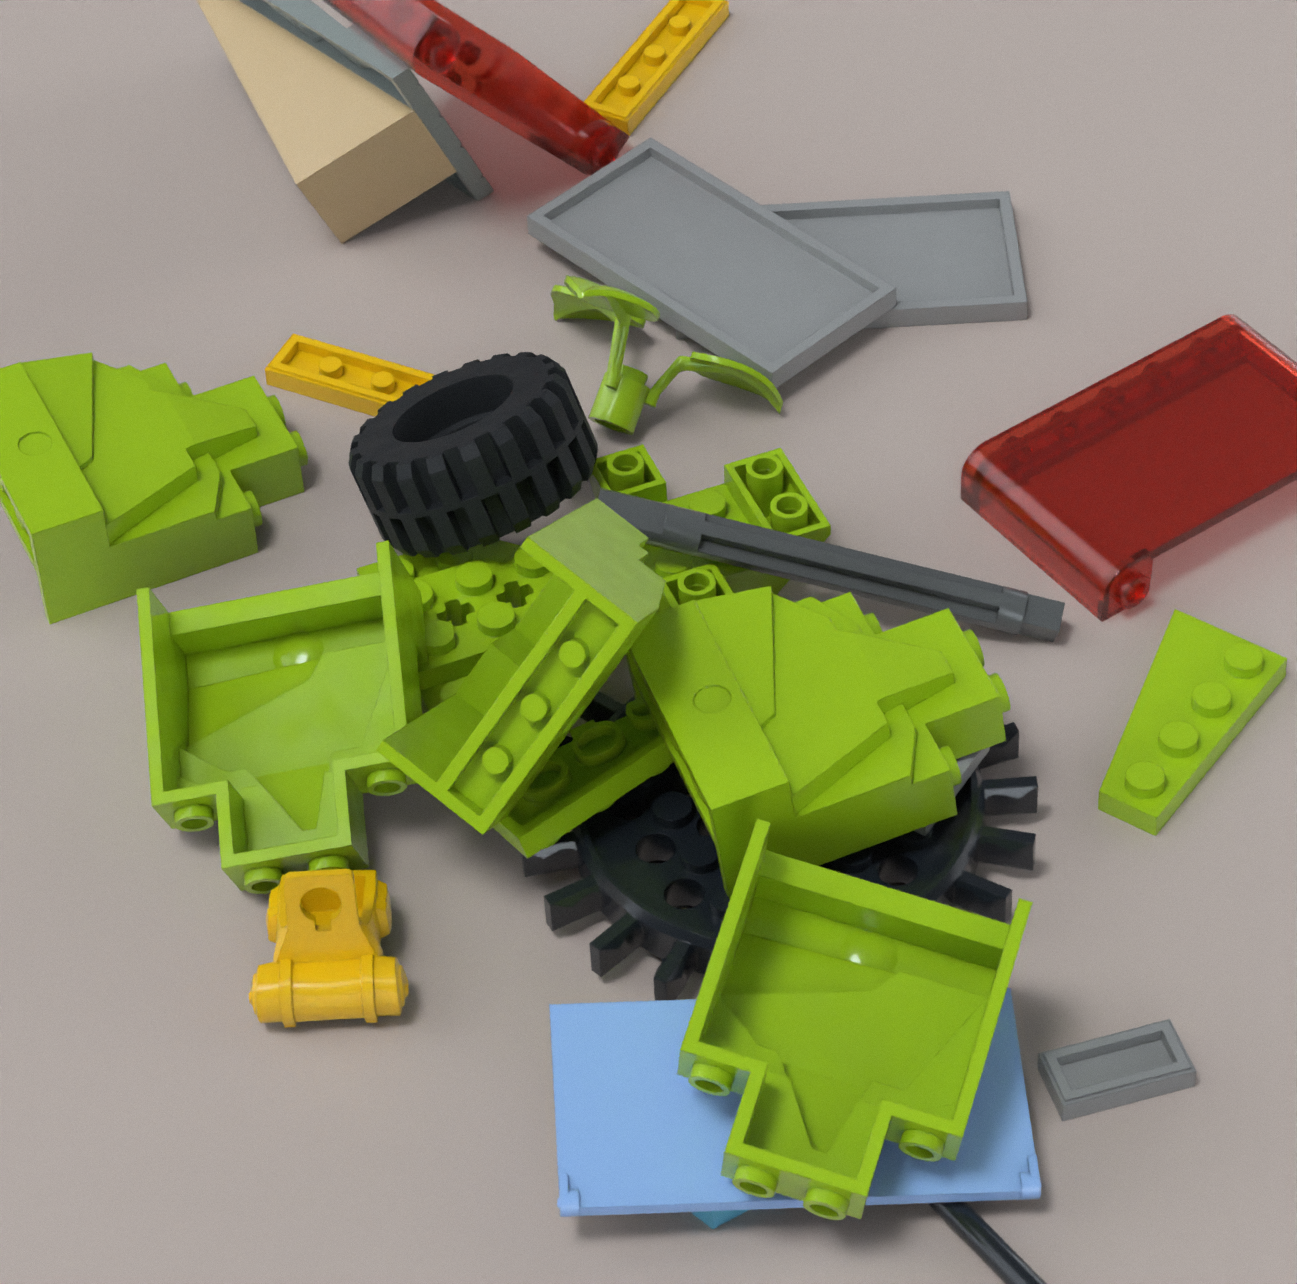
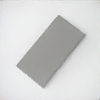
[1038,1019,1196,1122]

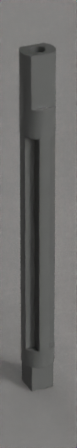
[598,488,1065,642]

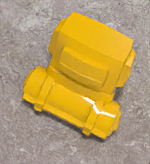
[249,869,409,1028]

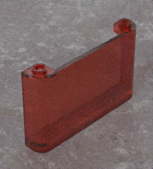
[322,0,630,175]
[960,314,1297,622]

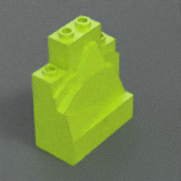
[0,352,308,624]
[376,498,666,835]
[136,540,428,894]
[625,586,1011,899]
[677,819,1033,1220]

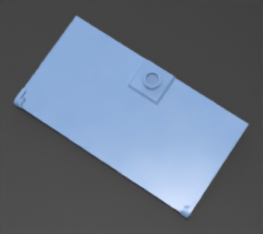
[549,988,1042,1217]

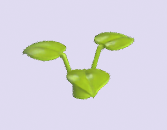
[550,275,783,435]

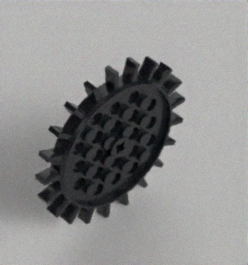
[521,691,1038,1001]

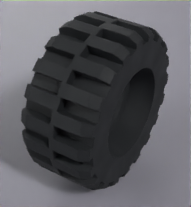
[348,352,598,558]

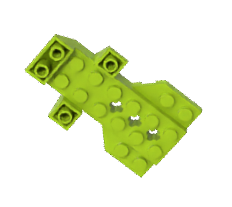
[356,444,831,713]

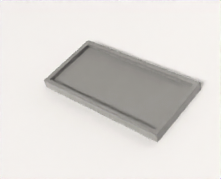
[527,138,896,388]
[676,191,1027,340]

